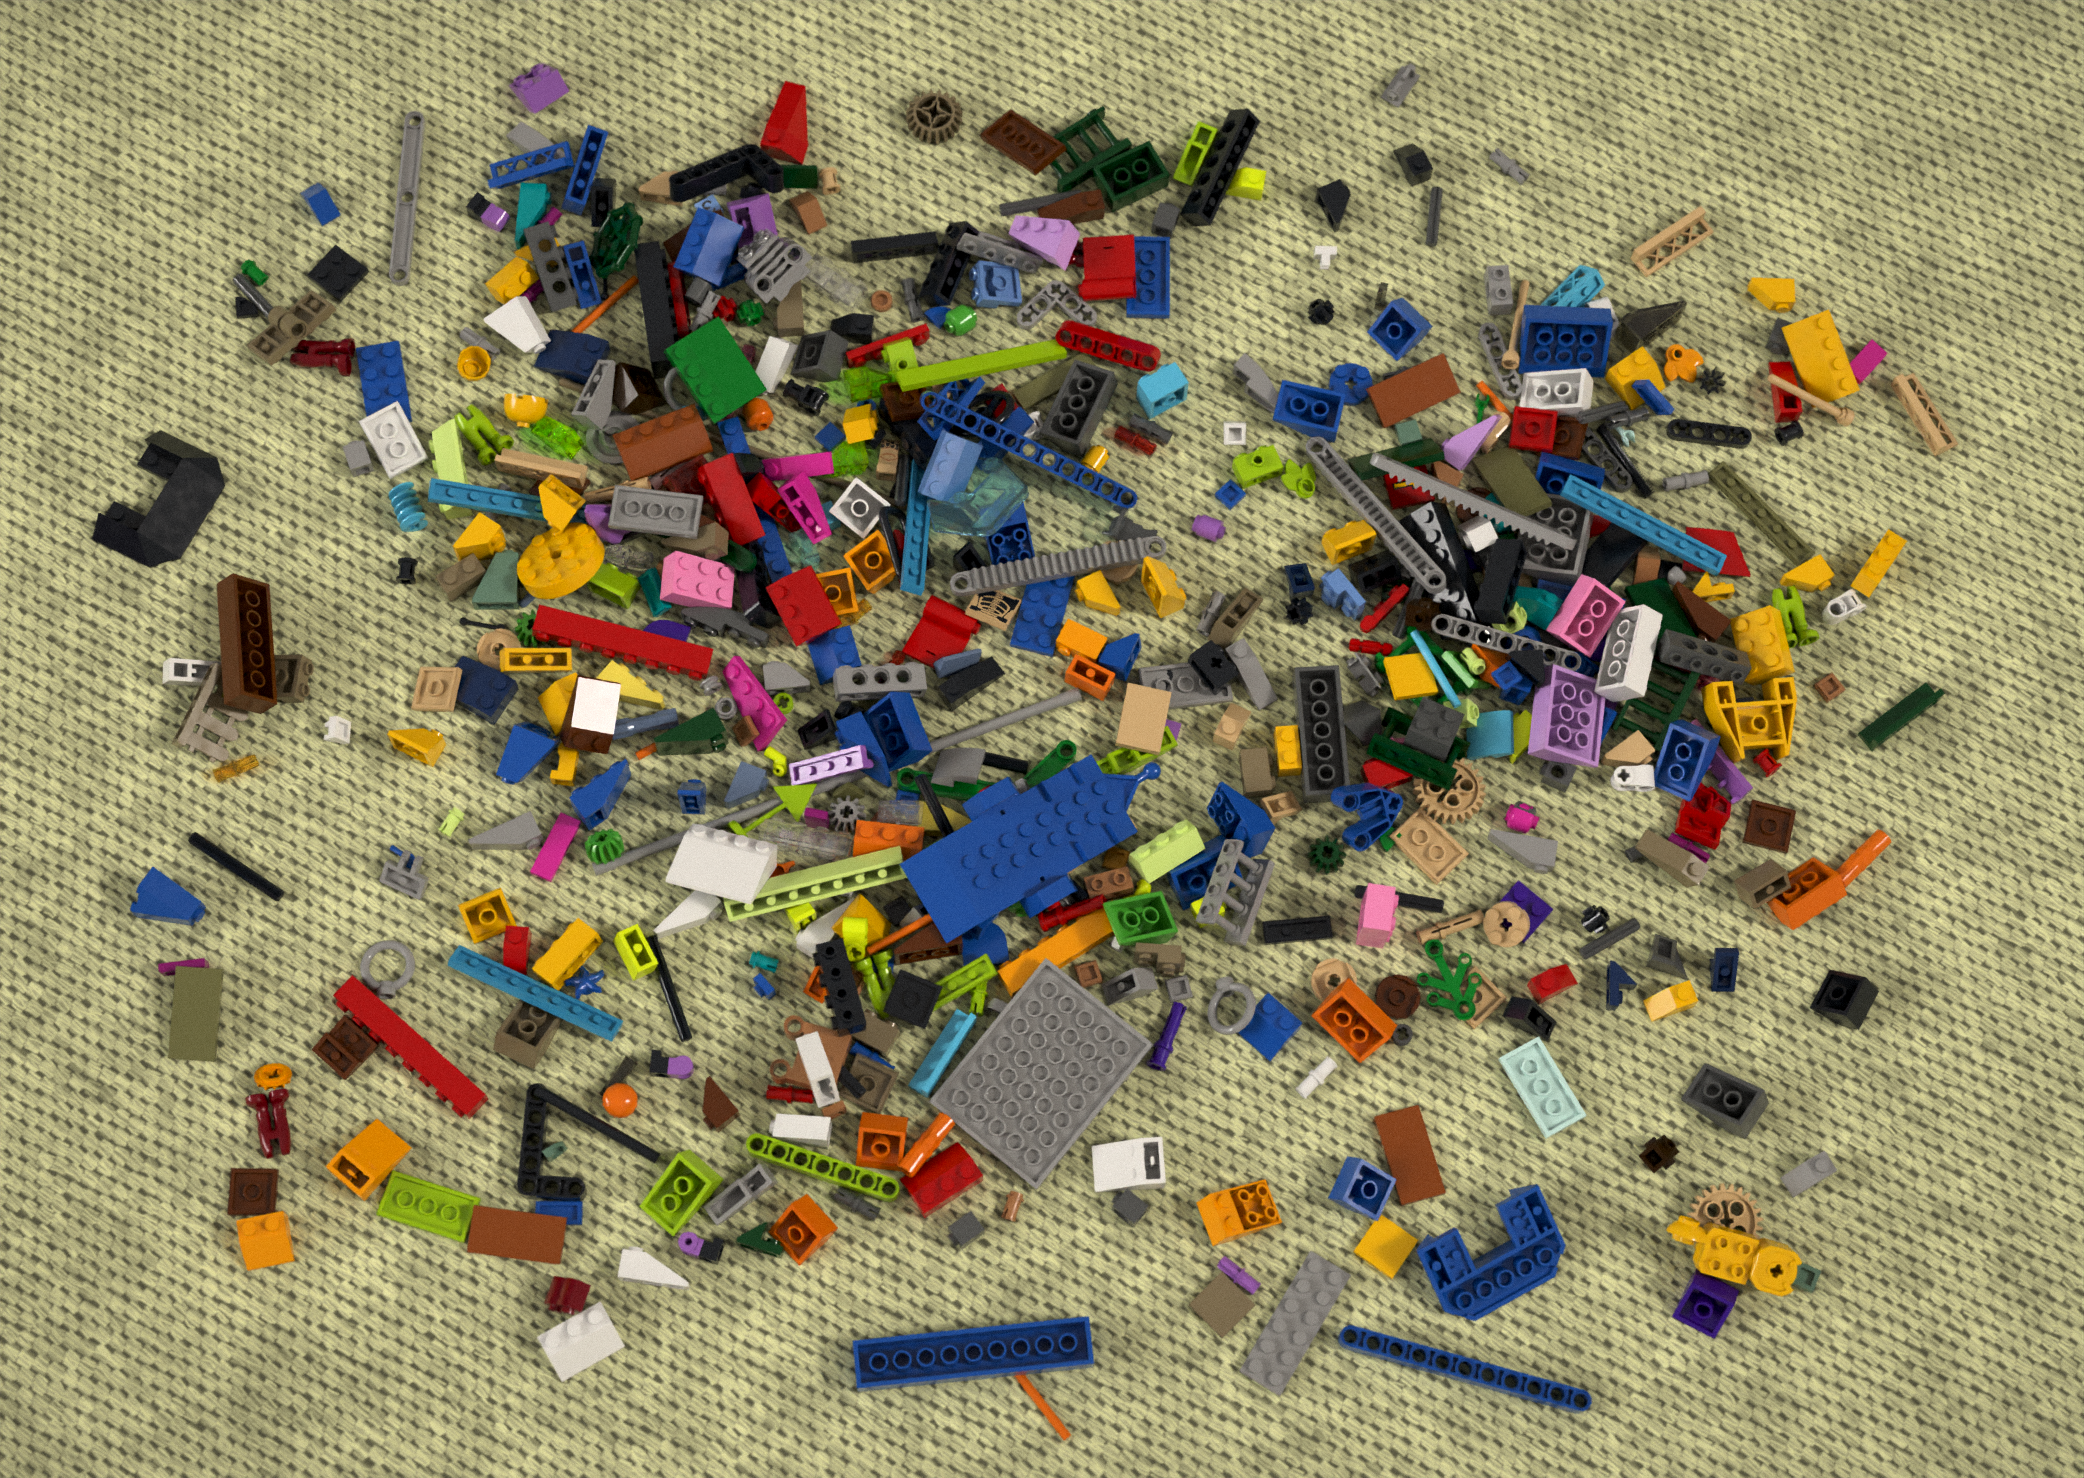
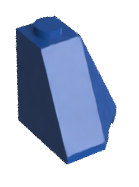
[496,721,561,785]
[130,867,206,926]

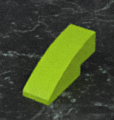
[1173,121,1219,186]

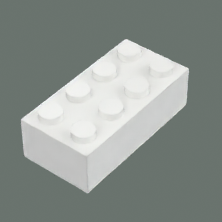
[1594,604,1663,702]

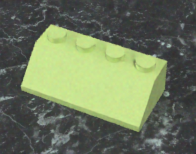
[429,419,473,520]

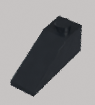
[938,657,1005,712]

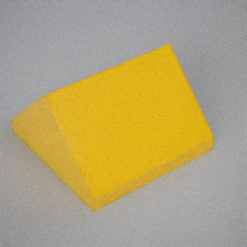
[458,887,517,944]
[831,894,891,957]

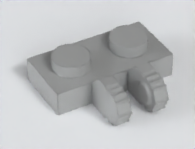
[379,850,429,900]

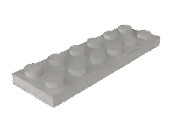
[1239,1251,1351,1397]

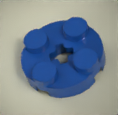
[1329,363,1373,406]

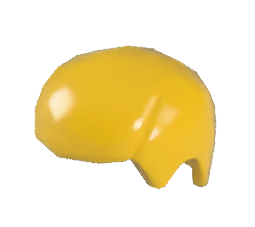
[457,346,491,381]

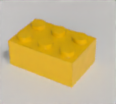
[1730,605,1795,686]

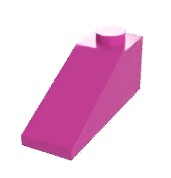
[762,451,834,481]
[777,471,832,545]

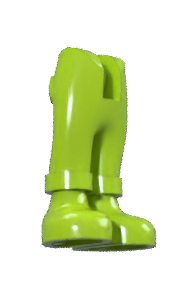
[454,404,514,466]
[1772,585,1819,648]
[852,948,895,1019]

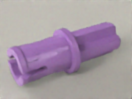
[1217,1256,1261,1295]

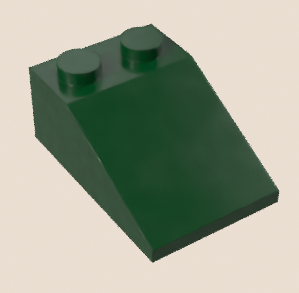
[653,707,729,756]

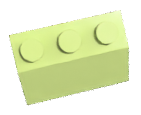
[1128,819,1206,884]

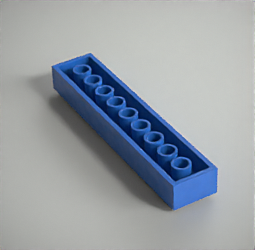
[853,1316,1094,1392]

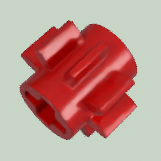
[712,296,738,322]

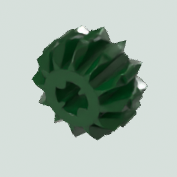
[1307,836,1346,875]

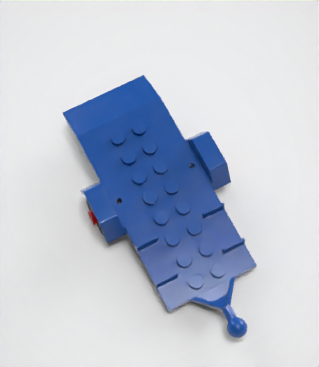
[900,754,1161,943]

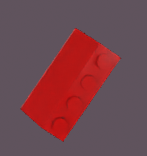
[697,453,765,546]

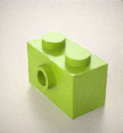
[881,337,919,383]
[1232,445,1284,489]

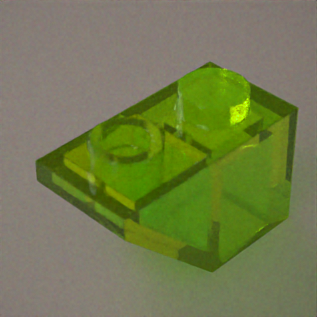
[843,366,892,403]
[531,415,584,460]
[823,441,869,478]

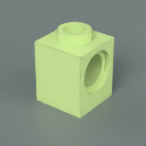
[1492,601,1527,634]
[1443,699,1479,729]

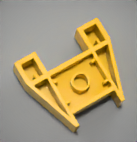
[1701,677,1797,764]

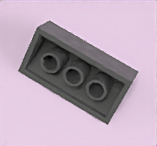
[1039,360,1118,457]

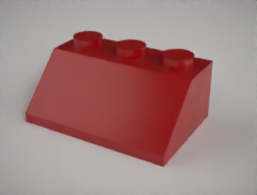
[766,565,842,647]
[899,1142,983,1218]

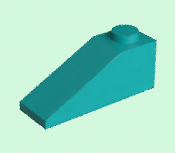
[514,182,552,249]
[1513,586,1564,631]

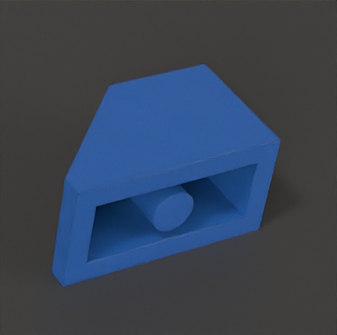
[1097,633,1142,681]

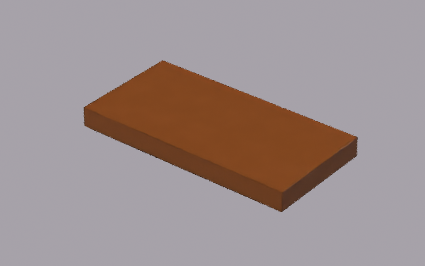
[1366,353,1461,428]
[1374,1105,1446,1206]
[467,1205,568,1265]

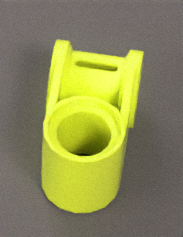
[842,917,868,962]

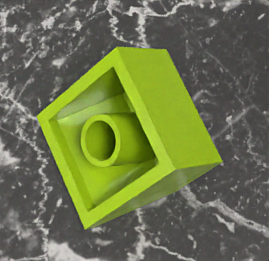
[586,563,641,609]

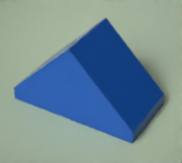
[300,182,341,226]

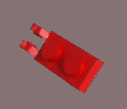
[1360,583,1409,634]

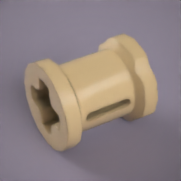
[818,167,841,195]

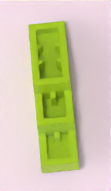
[1096,726,1178,775]

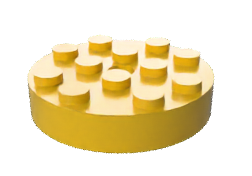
[517,522,605,599]

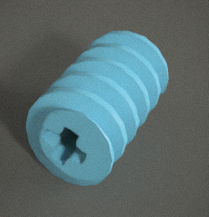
[388,482,428,532]

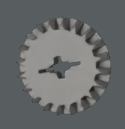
[586,411,640,465]

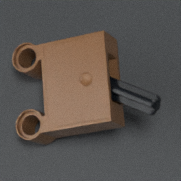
[770,1015,866,1099]

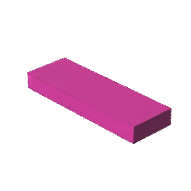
[530,812,582,882]

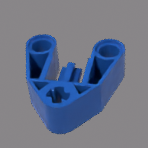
[1331,783,1403,852]

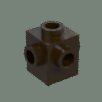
[1405,598,1441,631]
[1639,1135,1680,1173]

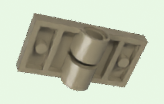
[246,290,336,366]

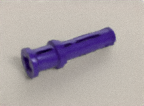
[1146,1002,1187,1071]

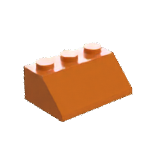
[853,820,925,861]
[1766,857,1847,930]
[1311,978,1397,1063]

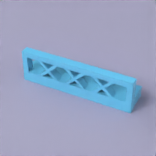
[1541,265,1605,307]
[908,1009,977,1099]

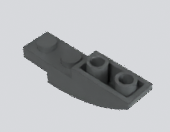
[681,607,769,648]

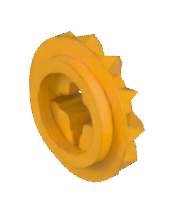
[254,1063,292,1091]

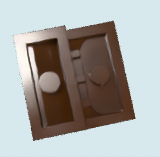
[312,1015,380,1080]

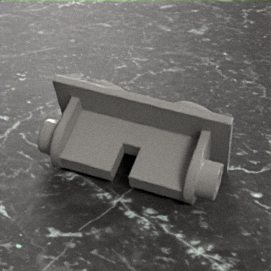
[1381,64,1420,108]
[1346,652,1386,697]

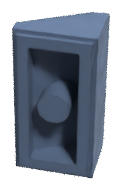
[933,648,982,678]

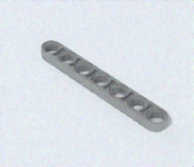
[1431,614,1581,671]

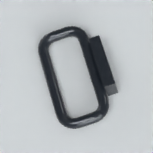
[879,506,935,581]

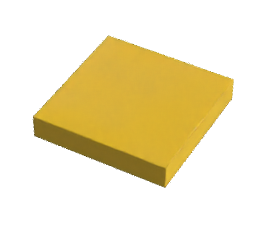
[1383,653,1438,700]
[1353,1214,1419,1279]

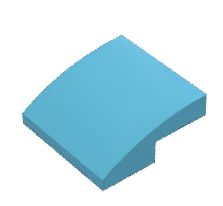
[1466,710,1514,760]

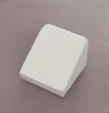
[1223,421,1246,445]

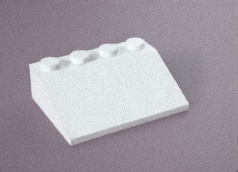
[666,823,777,904]

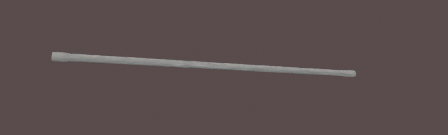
[592,688,1082,876]

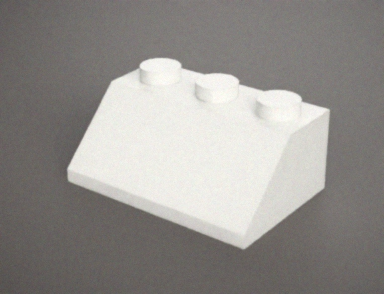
[537,1302,625,1382]

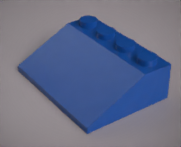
[1518,305,1613,378]

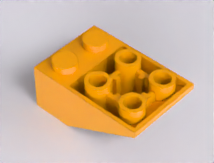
[325,1119,412,1202]
[1196,1179,1282,1246]

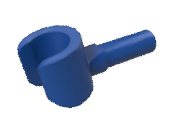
[390,845,415,869]

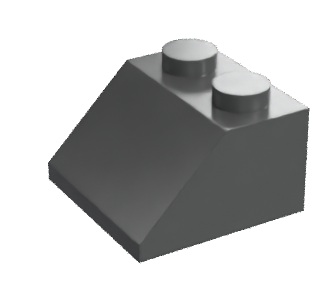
[791,330,848,383]

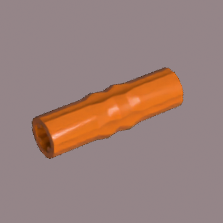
[1836,829,1891,888]
[897,1112,955,1178]

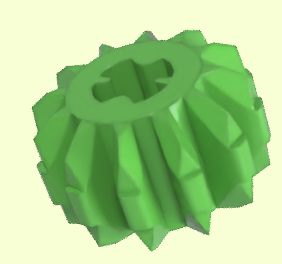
[515,609,546,648]
[585,829,624,865]

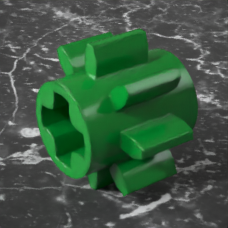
[737,299,764,326]

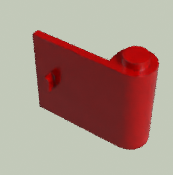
[1078,234,1136,301]
[902,595,982,669]

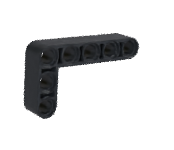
[669,144,784,202]
[517,1083,587,1201]

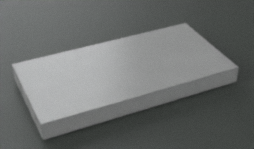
[608,485,703,539]
[1138,662,1233,710]

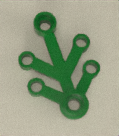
[1417,939,1482,1021]

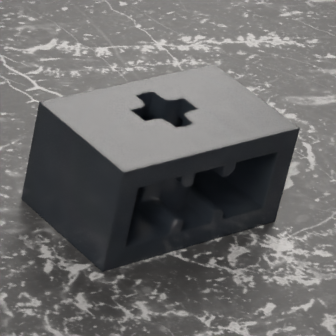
[1348,550,1402,594]
[1188,640,1239,696]

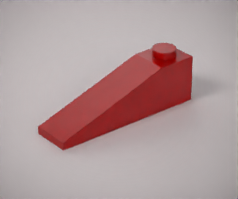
[760,81,808,165]

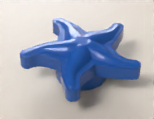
[565,966,604,999]

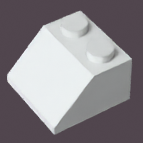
[829,477,891,539]

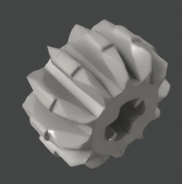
[828,796,866,835]

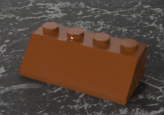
[613,403,713,481]

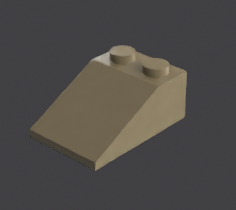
[493,1000,563,1069]

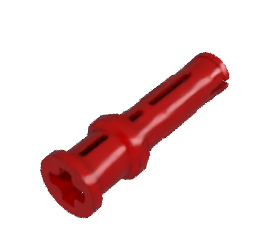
[1038,894,1107,932]

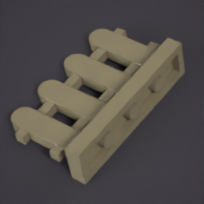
[171,662,248,763]

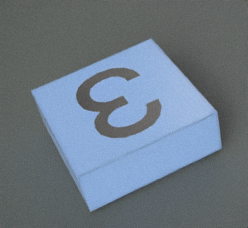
[694,194,724,214]

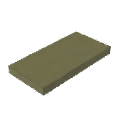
[1472,445,1552,517]
[168,966,224,1062]

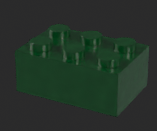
[1092,141,1170,213]

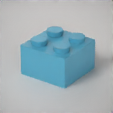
[1136,362,1189,420]

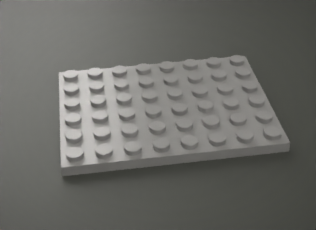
[929,958,1153,1190]

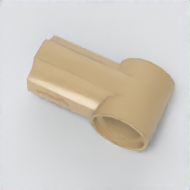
[1479,411,1512,454]

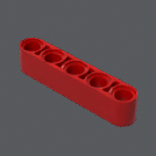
[1056,320,1161,372]

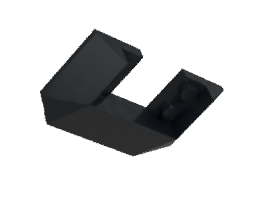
[92,430,225,568]

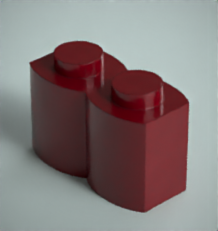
[544,1276,591,1316]

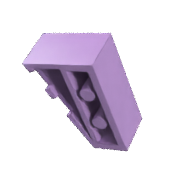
[1008,215,1080,271]

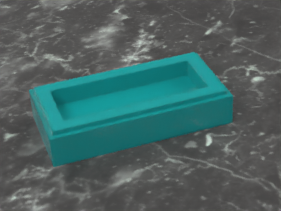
[638,567,672,617]

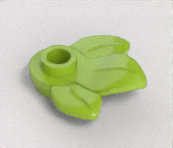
[1281,459,1316,499]

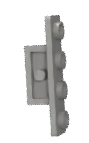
[957,231,1043,274]

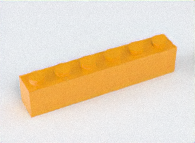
[997,900,1115,998]

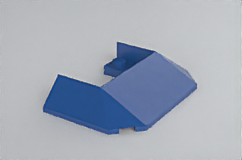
[1416,1184,1566,1321]

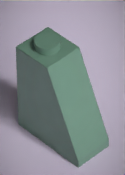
[472,550,520,610]

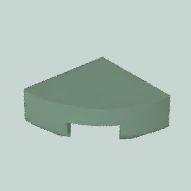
[542,1141,568,1162]

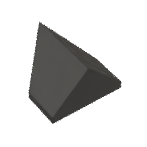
[1343,700,1382,747]
[1646,934,1688,980]

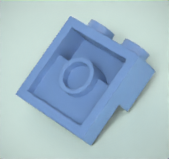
[969,260,1022,308]
[1319,568,1366,621]

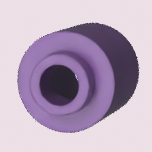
[1192,514,1226,542]

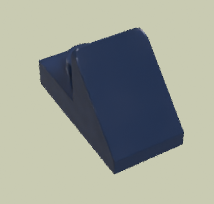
[1284,563,1315,600]
[1710,948,1739,992]
[1606,961,1637,1011]

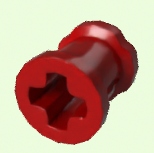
[1753,748,1782,778]

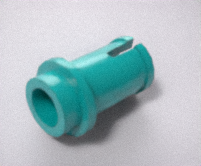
[749,951,779,973]

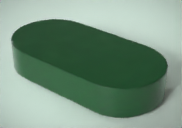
[719,540,757,573]

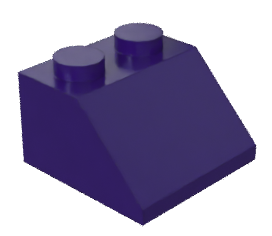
[1672,1268,1739,1339]

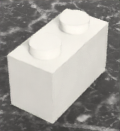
[1457,515,1498,552]

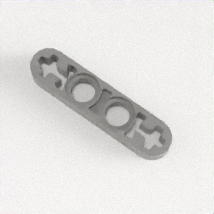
[1478,322,1522,400]

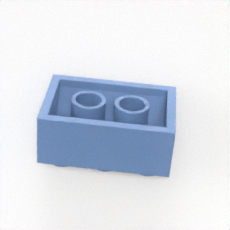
[918,429,983,507]

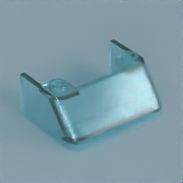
[927,457,1029,537]

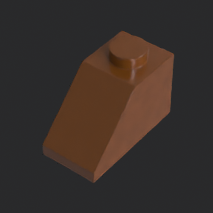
[702,1076,740,1133]

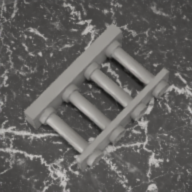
[1196,839,1275,946]

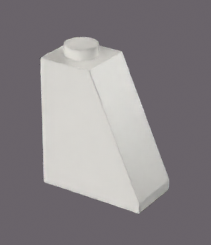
[484,296,551,354]
[755,336,799,395]
[796,1031,840,1108]
[769,1114,832,1149]

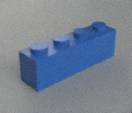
[561,125,608,216]

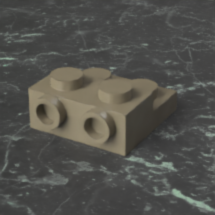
[274,654,314,703]
[1133,942,1186,977]

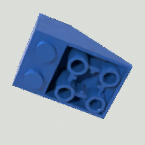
[977,498,1035,566]
[569,759,631,831]
[1207,782,1275,858]

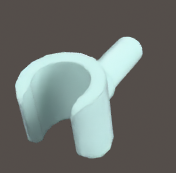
[1614,427,1635,447]

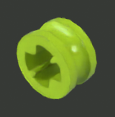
[773,692,794,715]

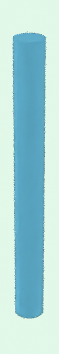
[1410,630,1461,709]

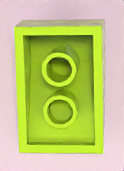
[639,1149,724,1237]

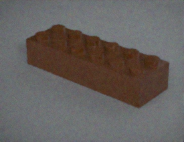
[217,573,277,714]

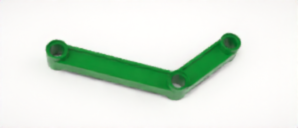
[897,740,1077,801]

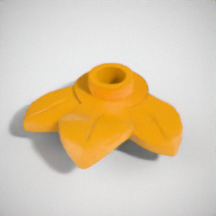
[1664,344,1704,383]

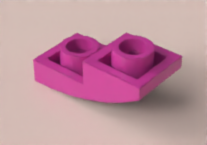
[1850,339,1888,384]

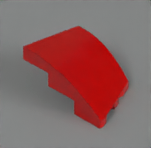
[1682,527,1751,577]
[1675,783,1731,850]

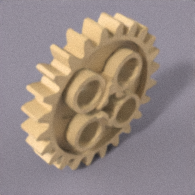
[1413,757,1486,825]
[1686,1183,1763,1243]

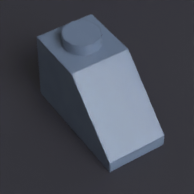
[724,761,769,809]

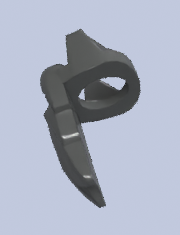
[1102,505,1158,550]

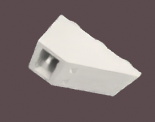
[1092,1137,1166,1192]

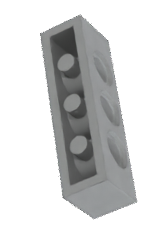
[833,662,927,702]

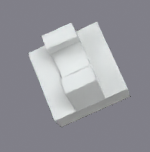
[1314,246,1337,269]
[324,716,351,744]

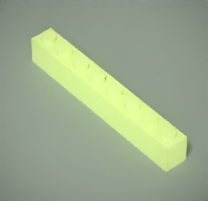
[723,846,907,922]

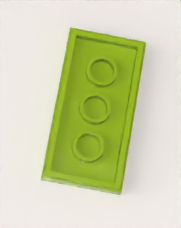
[376,1170,481,1243]

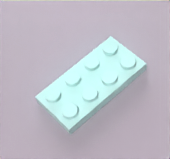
[1498,1036,1587,1139]

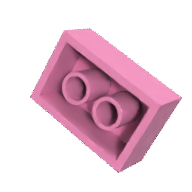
[660,551,735,609]
[1546,574,1626,658]
[1356,883,1399,948]

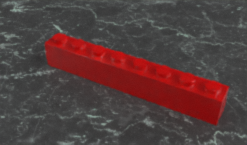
[532,604,714,681]
[333,975,488,1119]

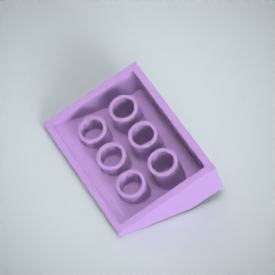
[1528,664,1605,768]

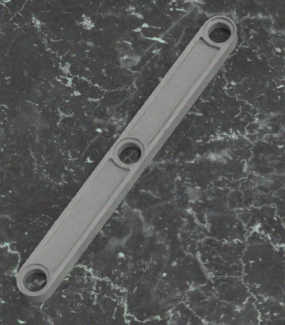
[389,111,425,286]

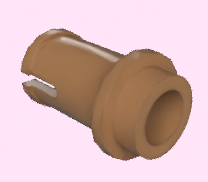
[1001,1191,1024,1222]

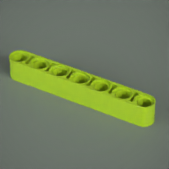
[746,1133,900,1202]

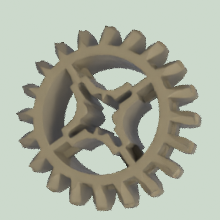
[906,89,963,145]

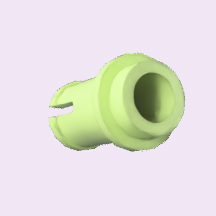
[1460,648,1486,675]
[438,807,465,837]

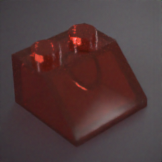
[661,454,708,506]

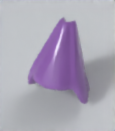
[584,504,631,544]

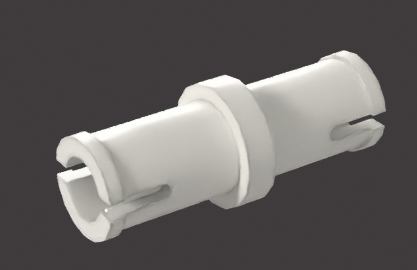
[1295,1056,1338,1099]

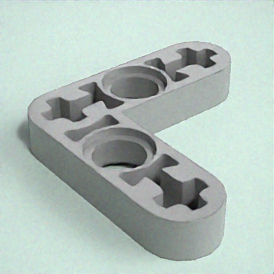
[1017,280,1097,330]

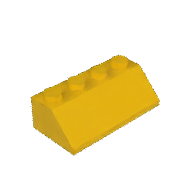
[1781,309,1860,408]

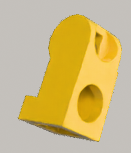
[550,743,579,786]

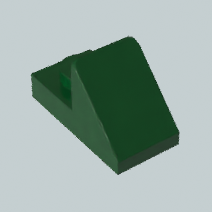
[736,1222,784,1259]

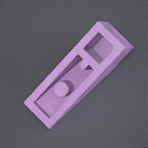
[1440,414,1502,471]

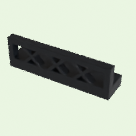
[851,231,938,263]

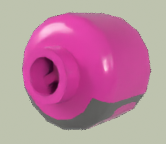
[1504,801,1540,834]

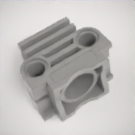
[736,228,812,304]

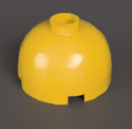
[504,394,548,428]

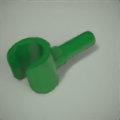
[1475,393,1489,424]

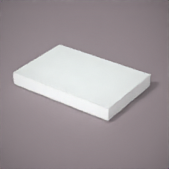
[359,401,429,479]

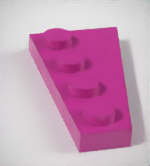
[722,656,787,751]

